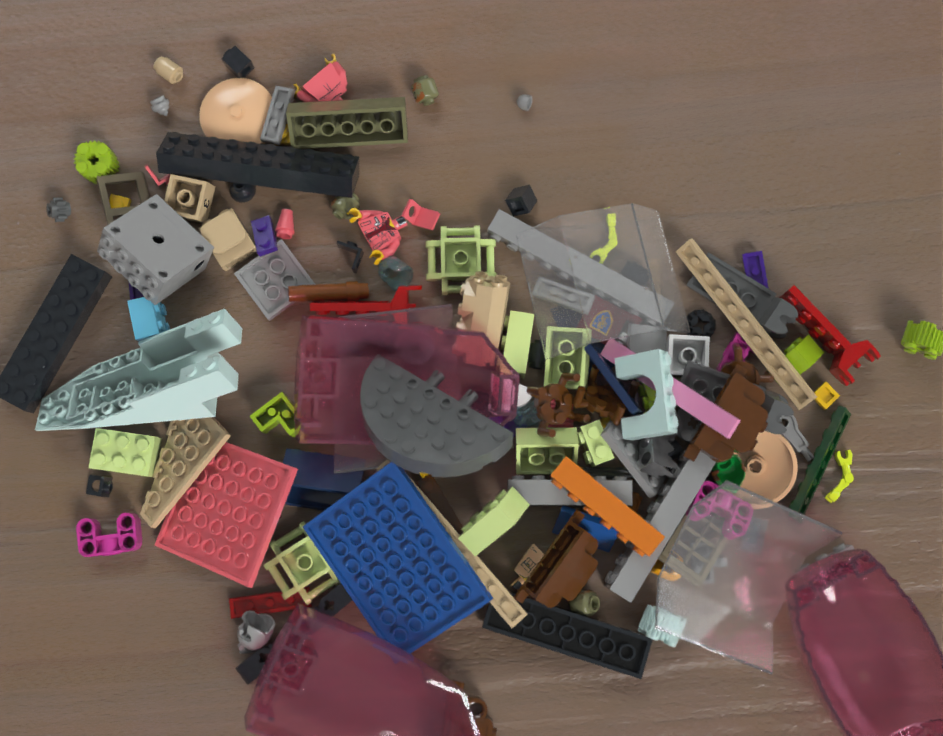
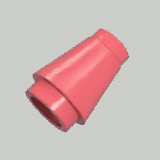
[275,209,295,239]

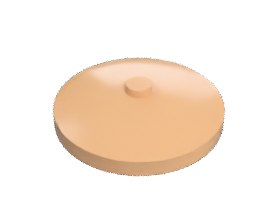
[200,78,272,144]
[722,431,798,507]

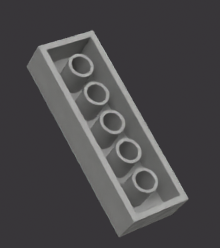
[507,476,632,506]

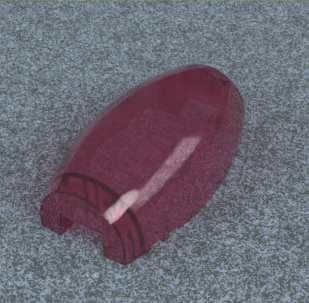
[785,549,943,736]

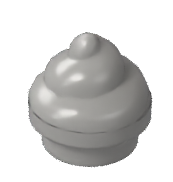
[150,95,170,116]

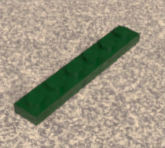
[788,405,851,522]

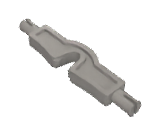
[760,385,814,462]

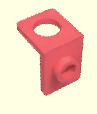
[145,164,170,186]
[402,199,440,230]

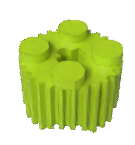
[74,140,120,184]
[901,320,943,360]

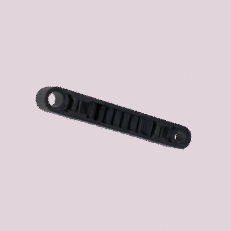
[235,583,353,685]

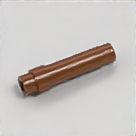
[288,281,369,302]

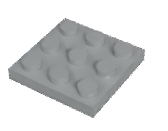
[234,239,315,321]

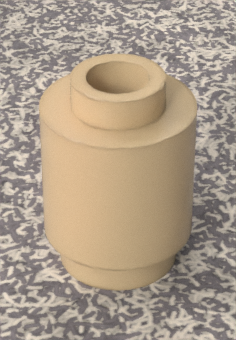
[154,56,183,84]

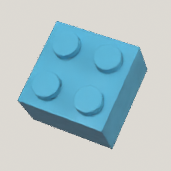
[127,297,170,341]

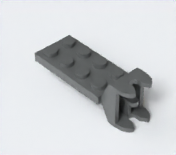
[686,252,798,339]
[680,360,794,434]

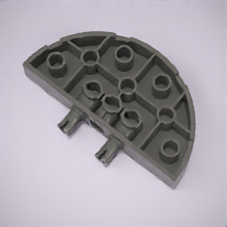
[360,354,513,477]

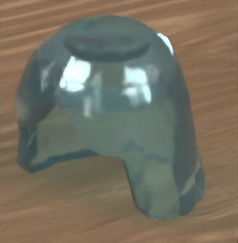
[378,256,413,292]

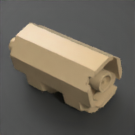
[452,271,510,365]

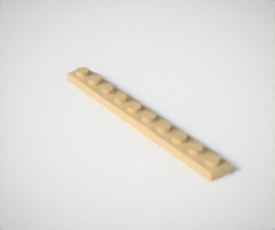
[676,238,817,410]
[376,459,527,628]

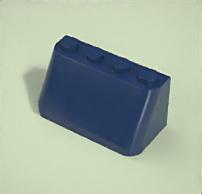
[283,448,366,511]

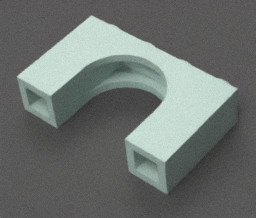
[614,349,678,441]

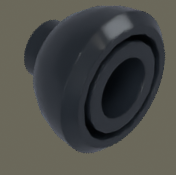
[229,182,256,203]

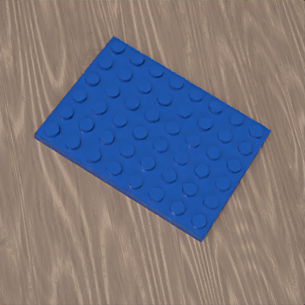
[303,462,493,663]

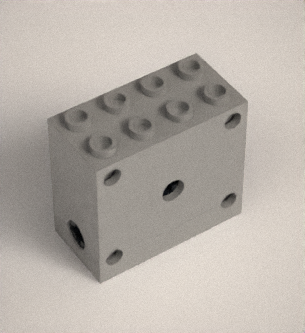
[97,194,214,305]

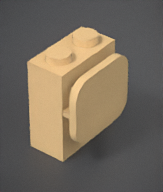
[198,208,257,271]

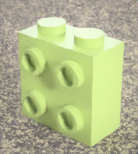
[577,420,614,467]

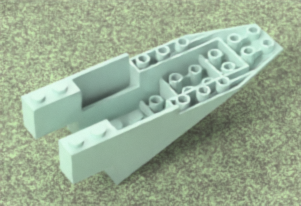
[35,309,242,431]

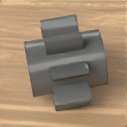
[46,197,71,222]

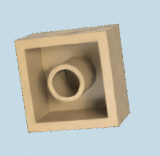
[164,174,215,223]

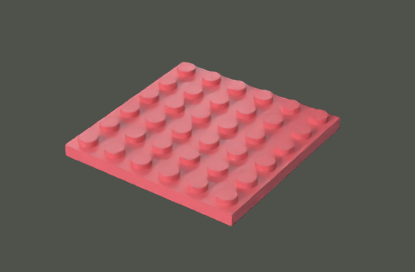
[154,442,298,588]

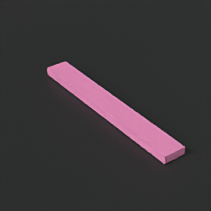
[601,338,741,439]

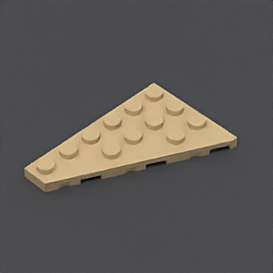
[140,417,231,528]

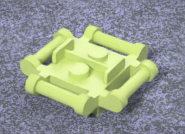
[426,225,497,295]
[263,521,341,605]

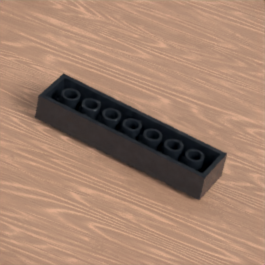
[0,254,113,413]
[482,591,653,679]

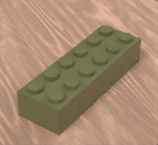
[286,97,408,149]

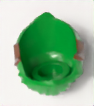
[711,453,746,492]

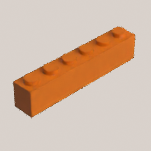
[550,456,665,557]

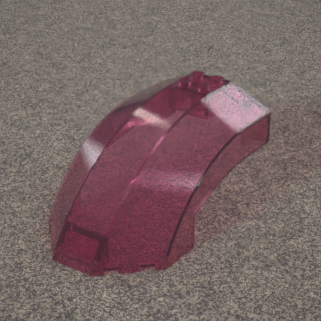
[294,315,520,445]
[244,604,480,736]

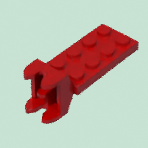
[310,285,422,327]
[779,285,881,386]

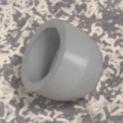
[517,94,532,111]

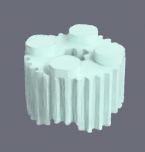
[638,604,686,647]

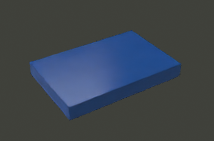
[552,506,618,552]

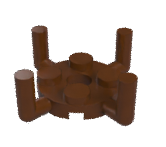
[720,343,774,385]
[573,364,639,426]
[526,373,590,438]

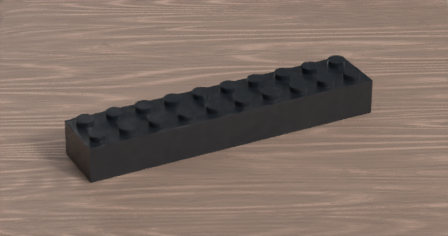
[156,132,359,198]

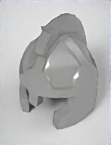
[237,611,275,654]

